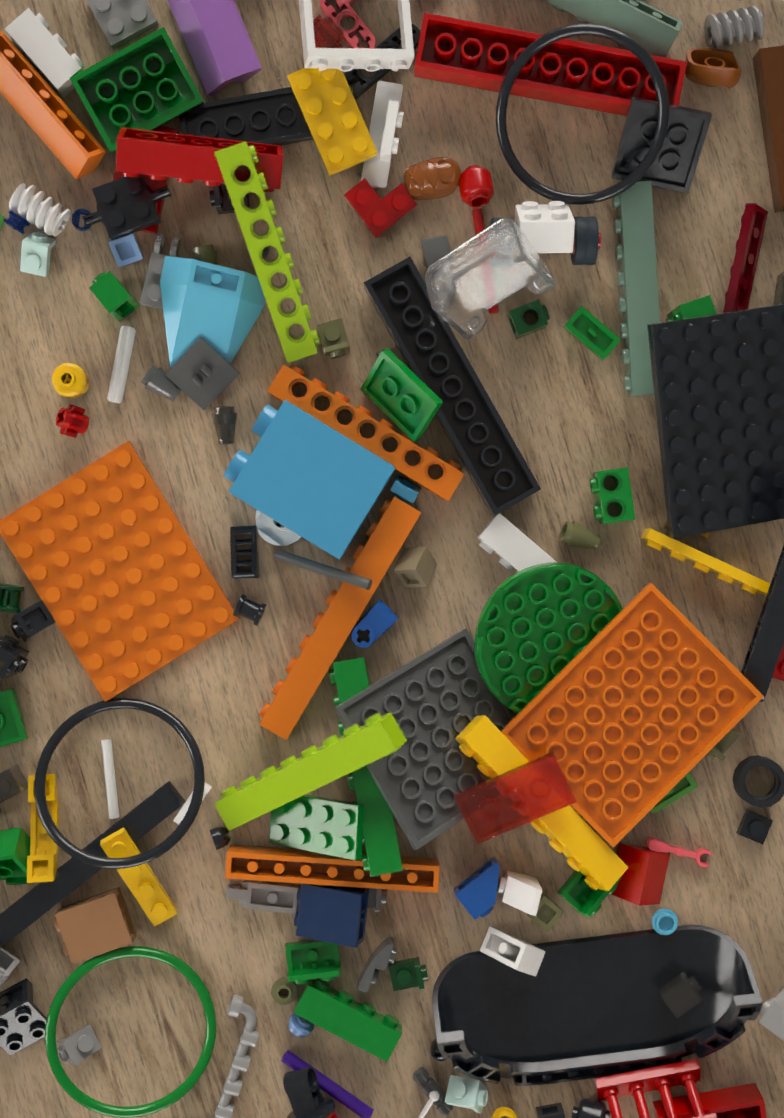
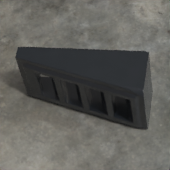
[230,526,259,579]

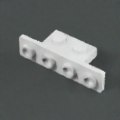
[361,81,404,189]

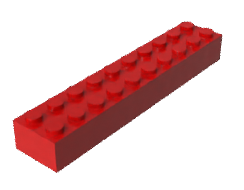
[414,13,687,116]

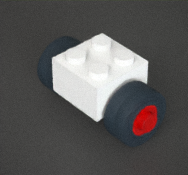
[486,201,601,267]

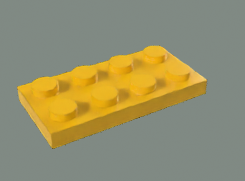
[287,68,378,176]

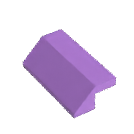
[168,0,262,95]

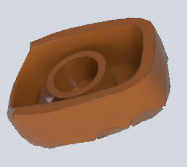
[685,48,741,89]
[404,157,461,201]

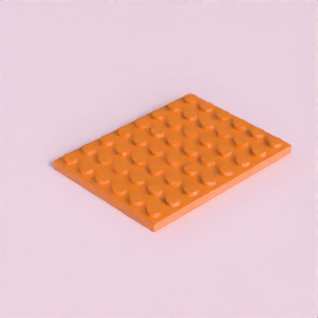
[0,441,240,702]
[501,583,764,848]

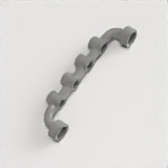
[191,994,259,1118]

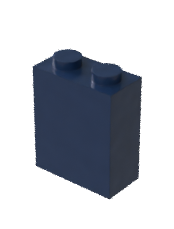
[294,884,369,948]

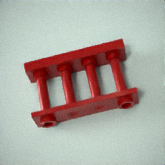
[595,1059,717,1118]

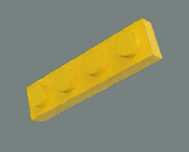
[100,827,178,927]

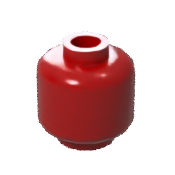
[458,165,494,208]

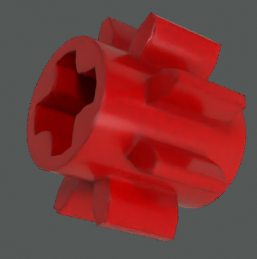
[56,404,89,438]

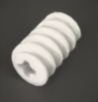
[9,183,71,237]

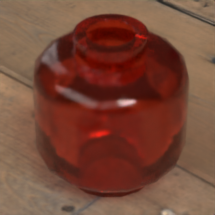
[313,15,343,48]

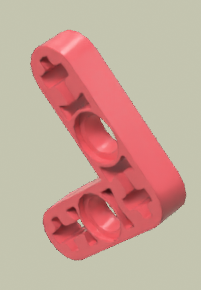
[320,0,376,49]

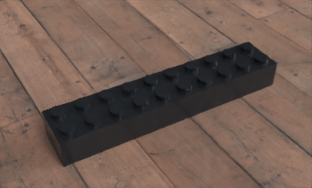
[364,257,541,516]

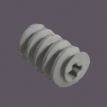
[704,5,764,48]

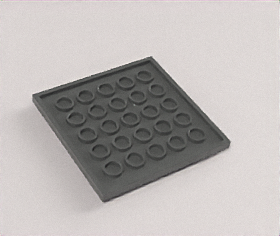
[334,629,516,850]

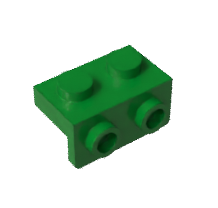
[557,870,621,918]
[285,939,341,984]

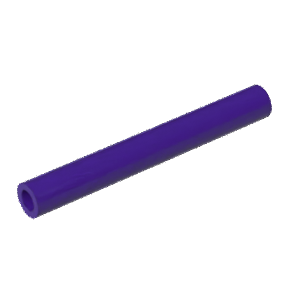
[281,1050,374,1118]

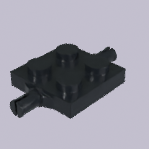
[82,174,171,241]

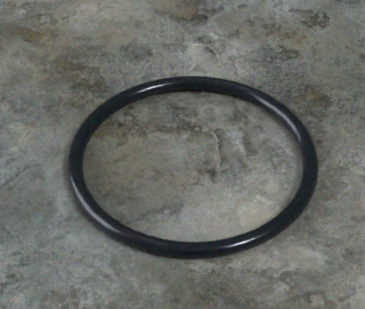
[496,24,669,205]
[34,698,205,869]

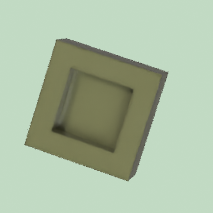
[527,893,564,932]

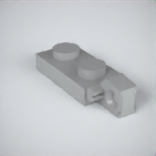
[226,880,300,914]

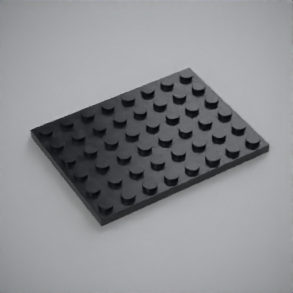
[647,304,784,539]

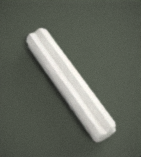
[107,326,136,403]

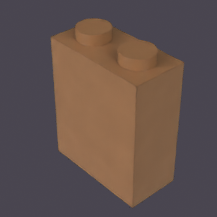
[54,887,137,964]

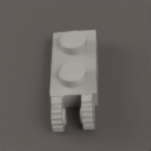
[139,232,181,310]

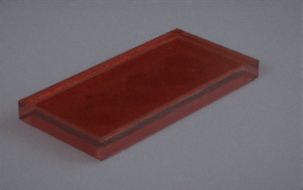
[454,752,576,845]

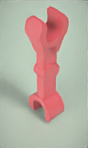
[646,837,712,867]

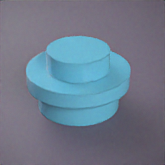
[651,908,678,935]

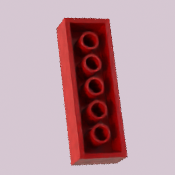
[116,127,283,192]

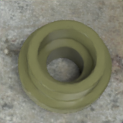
[271,978,297,1005]

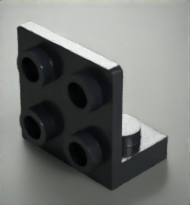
[0,978,47,1055]

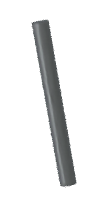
[274,549,372,590]

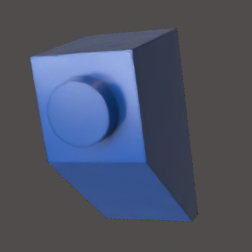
[454,857,500,920]

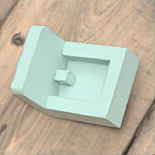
[20,232,56,277]
[445,1075,488,1114]

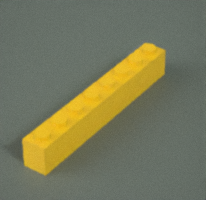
[455,715,628,891]

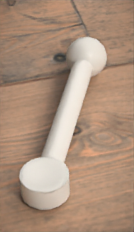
[418,1091,439,1118]

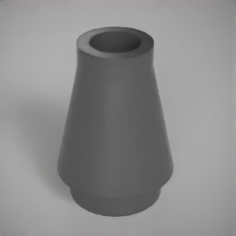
[141,366,181,402]

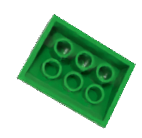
[70,27,204,152]

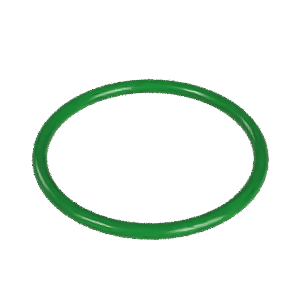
[45,946,216,1118]

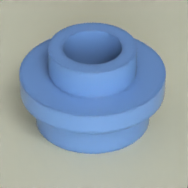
[288,1013,314,1038]

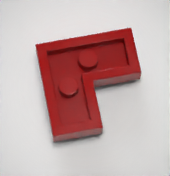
[343,178,417,238]

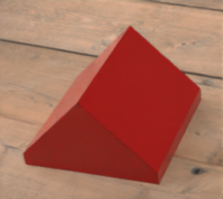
[611,842,670,906]

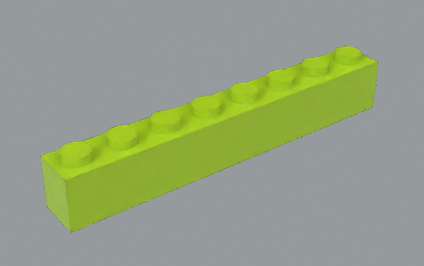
[214,712,407,831]

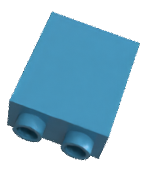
[224,400,396,560]

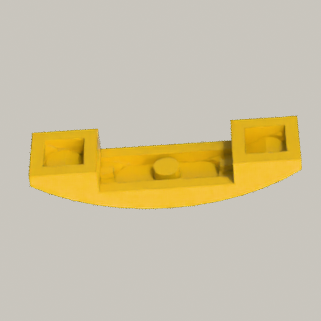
[27,774,59,883]

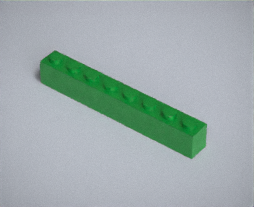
[329,657,403,877]

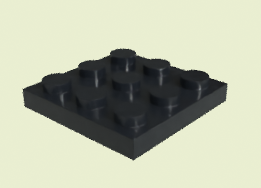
[611,97,712,193]

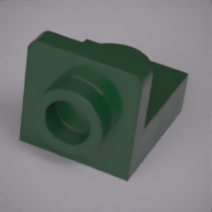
[389,957,429,991]

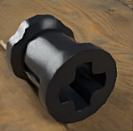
[233,594,267,626]

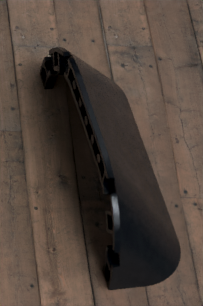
[432,925,763,1086]

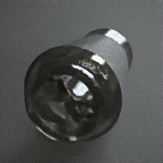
[211,406,237,444]

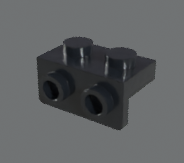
[0,635,29,679]

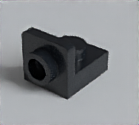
[210,185,250,214]
[10,600,55,642]

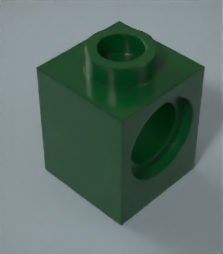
[507,299,550,339]

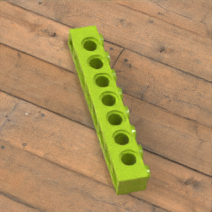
[215,141,320,363]

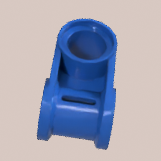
[351,599,399,648]

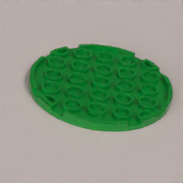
[474,562,623,713]

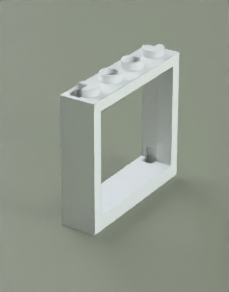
[299,0,414,72]

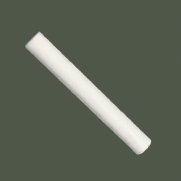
[101,739,120,819]

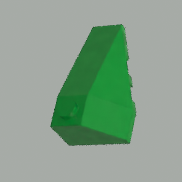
[0,827,30,885]

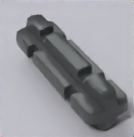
[413,1067,453,1115]

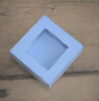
[108,233,144,268]

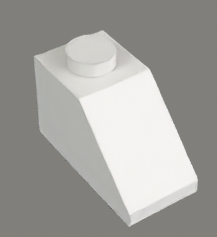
[497,870,542,916]
[480,926,546,977]

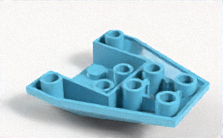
[160,256,266,367]

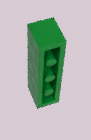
[294,978,402,1062]

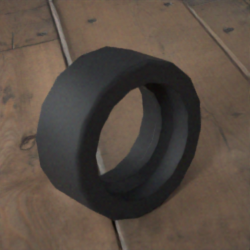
[733,755,784,808]

